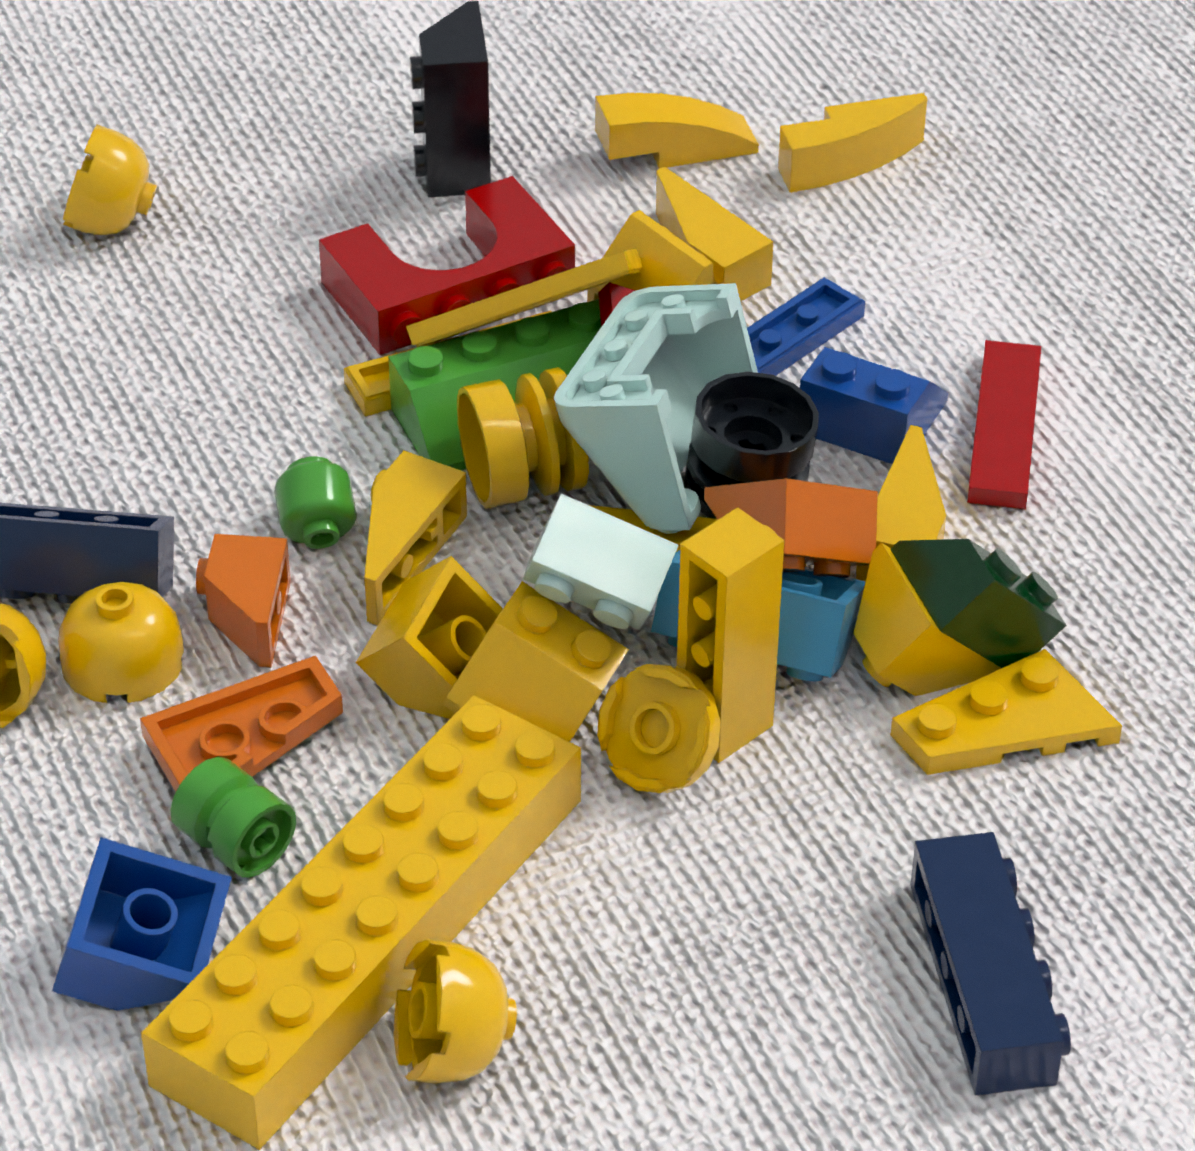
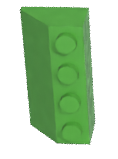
[388,299,601,471]

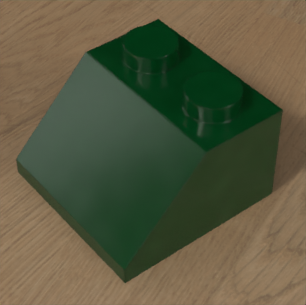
[891,539,1067,668]

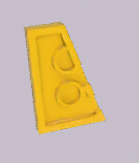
[890,649,1122,775]

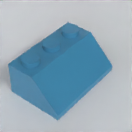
[651,550,865,682]

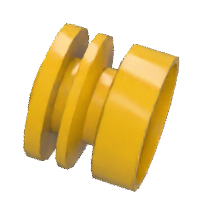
[457,367,589,509]

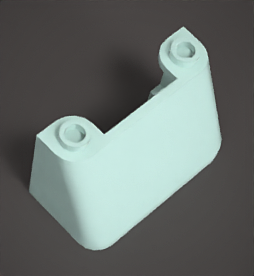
[554,283,758,534]

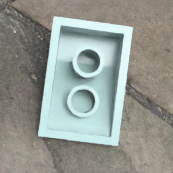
[523,493,678,630]

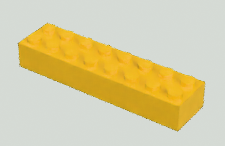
[141,695,581,1150]

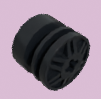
[684,372,819,519]

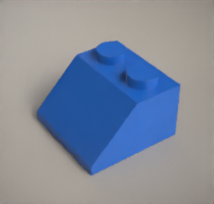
[800,347,948,464]
[52,837,232,1011]

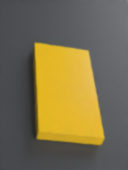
[406,249,643,347]

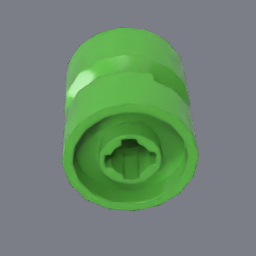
[170,757,296,878]

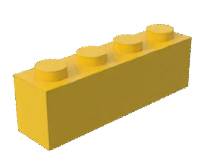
[677,507,784,763]

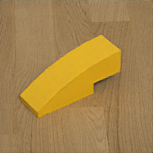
[595,93,759,169]
[778,93,927,193]

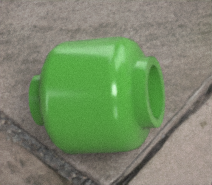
[274,456,357,549]

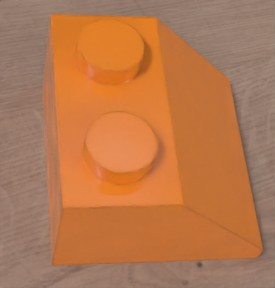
[704,478,878,577]

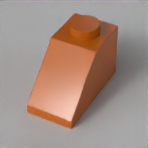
[196,534,291,668]

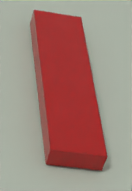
[967,340,1042,509]

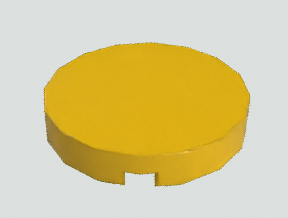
[597,664,721,793]

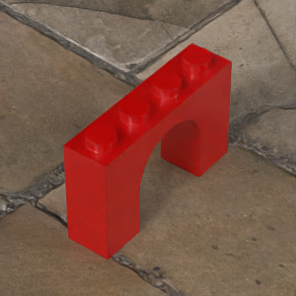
[319,176,575,355]

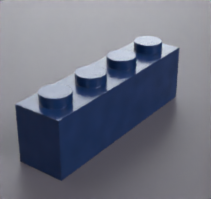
[0,503,174,604]
[910,832,1071,1096]

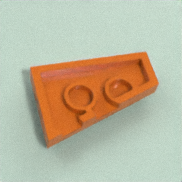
[140,655,343,792]

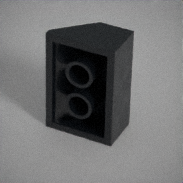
[410,1,491,197]

